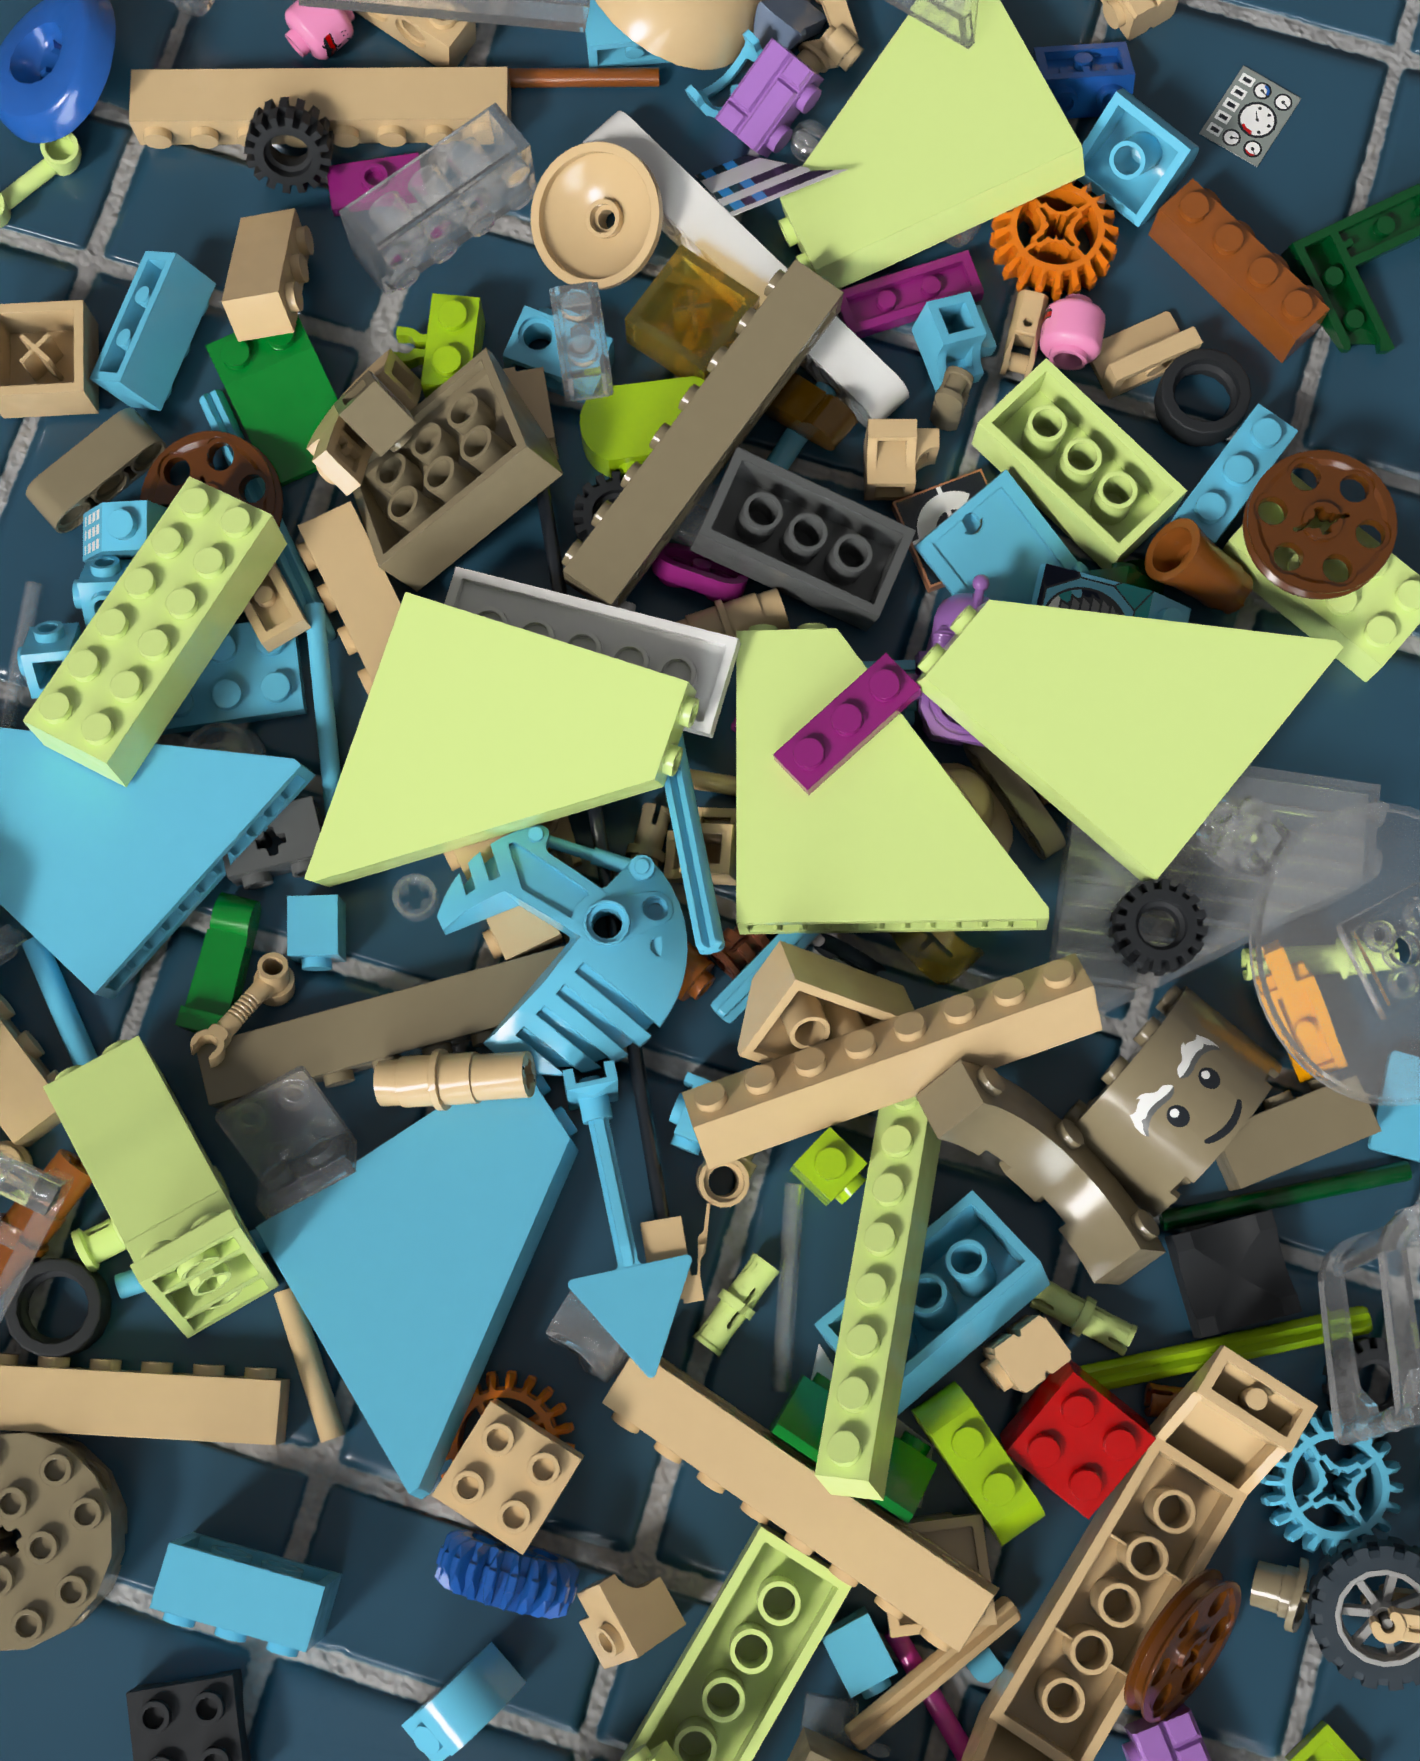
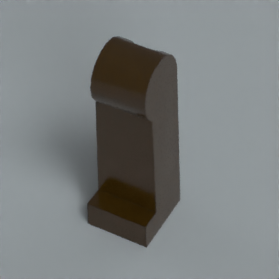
[764,372,858,451]

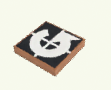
[891,469,988,593]

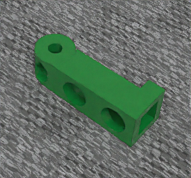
[175,892,261,1033]

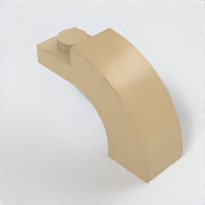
[306,349,422,496]

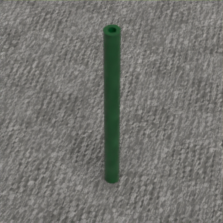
[1159,1160,1412,1231]

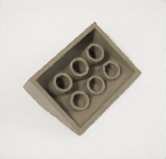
[353,348,563,592]

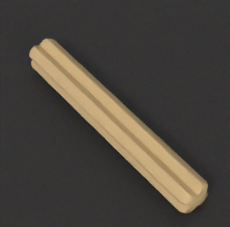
[844,1596,1021,1750]

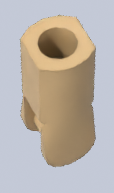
[1000,289,1049,378]

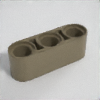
[26,408,167,534]

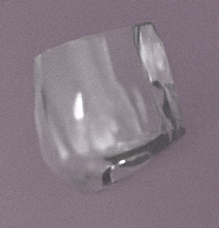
[546,1290,630,1383]

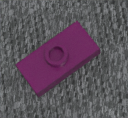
[327,152,427,217]

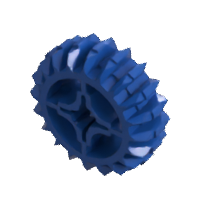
[435,1529,580,1619]

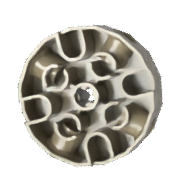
[0,1431,128,1651]

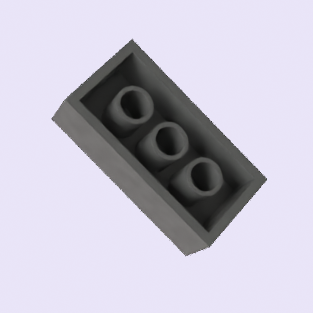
[690,447,916,632]

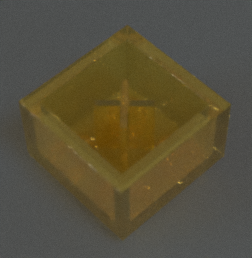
[625,245,760,380]

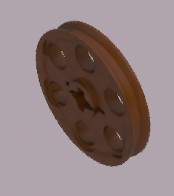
[140,431,284,527]
[1243,450,1397,600]
[1124,1568,1241,1723]

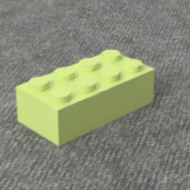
[972,358,1187,569]
[1222,473,1420,682]

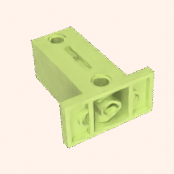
[43,1035,280,1338]

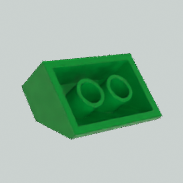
[769,1372,937,1524]

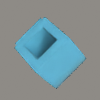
[401,1642,527,1761]

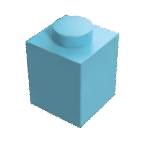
[287,894,346,971]
[822,1606,898,1699]

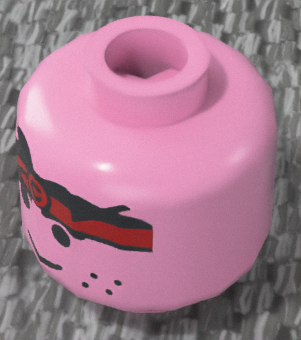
[285,0,355,60]
[1040,294,1106,370]

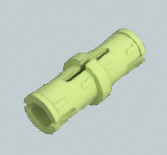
[693,1252,780,1357]
[1029,1279,1138,1356]

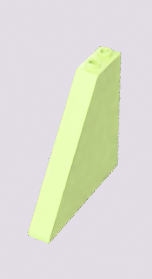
[778,0,1085,289]
[304,592,699,887]
[915,599,1344,881]
[736,623,1049,935]

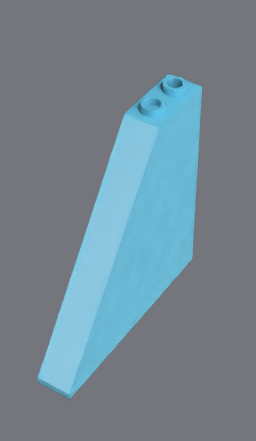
[0,727,316,999]
[255,1074,579,1500]

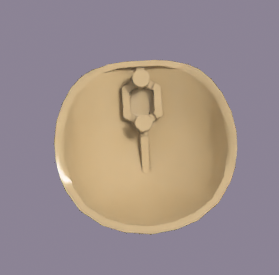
[595,0,763,70]

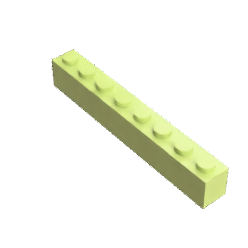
[814,1096,941,1501]

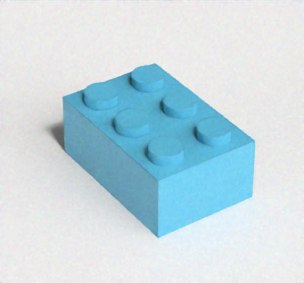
[149,1532,342,1657]

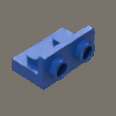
[1033,41,1136,119]

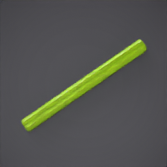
[1080,1306,1373,1390]

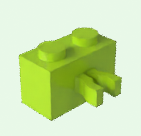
[394,293,485,398]

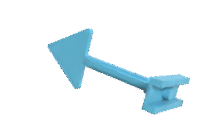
[562,1060,692,1378]

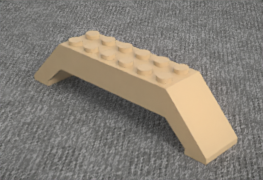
[961,1345,1318,1761]

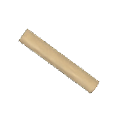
[274,1288,346,1443]

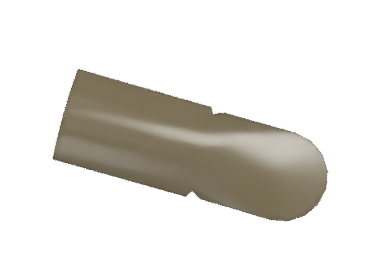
[929,366,974,431]

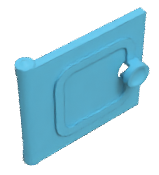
[914,469,1090,604]

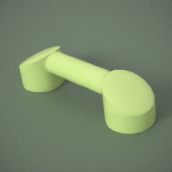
[0,132,82,228]

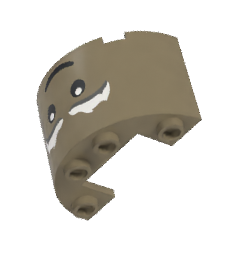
[1062,984,1282,1218]

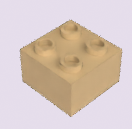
[0,300,99,418]
[431,1398,585,1555]

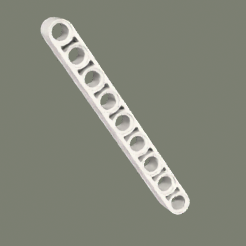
[583,111,909,428]

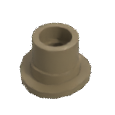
[1250,1557,1310,1633]

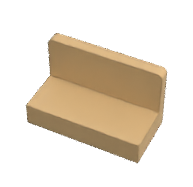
[1090,311,1203,399]

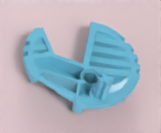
[437,825,688,1076]

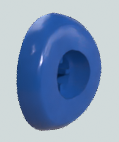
[0,0,116,143]

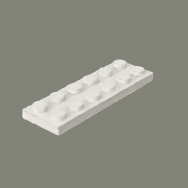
[444,567,741,738]

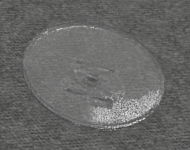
[1249,802,1420,1106]

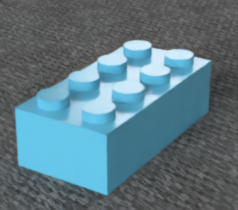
[814,1190,1050,1416]

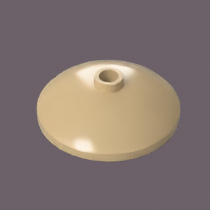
[531,141,663,290]

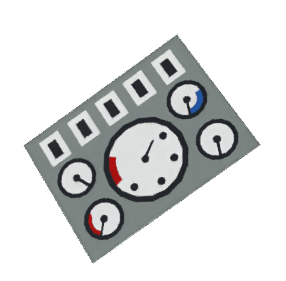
[1199,65,1301,167]

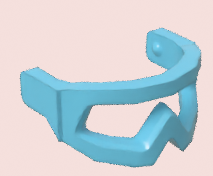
[685,29,763,118]

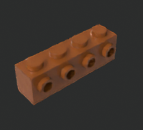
[1149,179,1330,363]

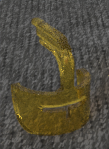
[889,931,985,985]

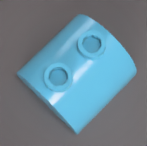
[1077,88,1199,228]

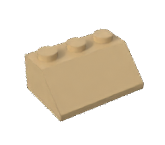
[737,941,914,1064]

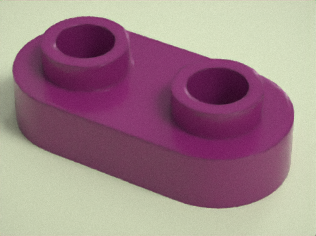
[651,543,749,603]

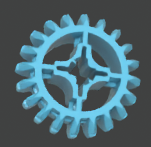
[1260,1410,1404,1556]

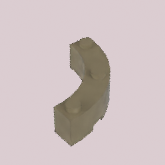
[916,1059,1166,1285]

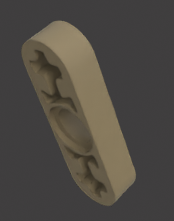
[963,743,1066,860]

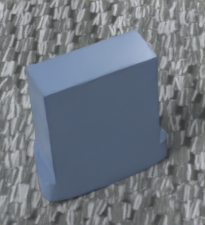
[753,0,827,51]

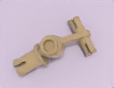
[797,0,864,74]

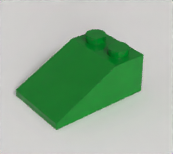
[205,316,338,487]

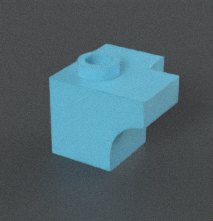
[911,291,997,392]

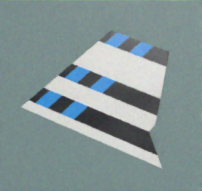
[696,155,847,216]

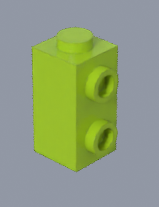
[790,1127,868,1206]

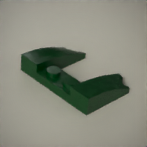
[1281,183,1420,354]

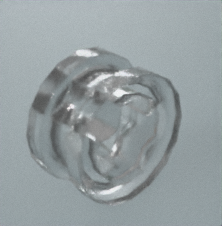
[392,874,440,922]

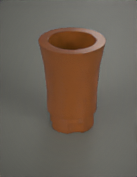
[1145,518,1253,614]

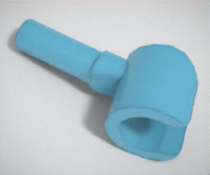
[966,1647,1003,1683]

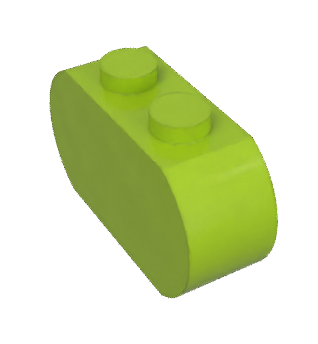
[580,376,705,479]
[911,1381,1046,1546]

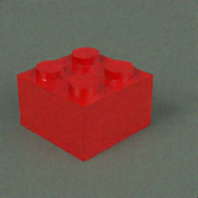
[1000,1360,1156,1519]

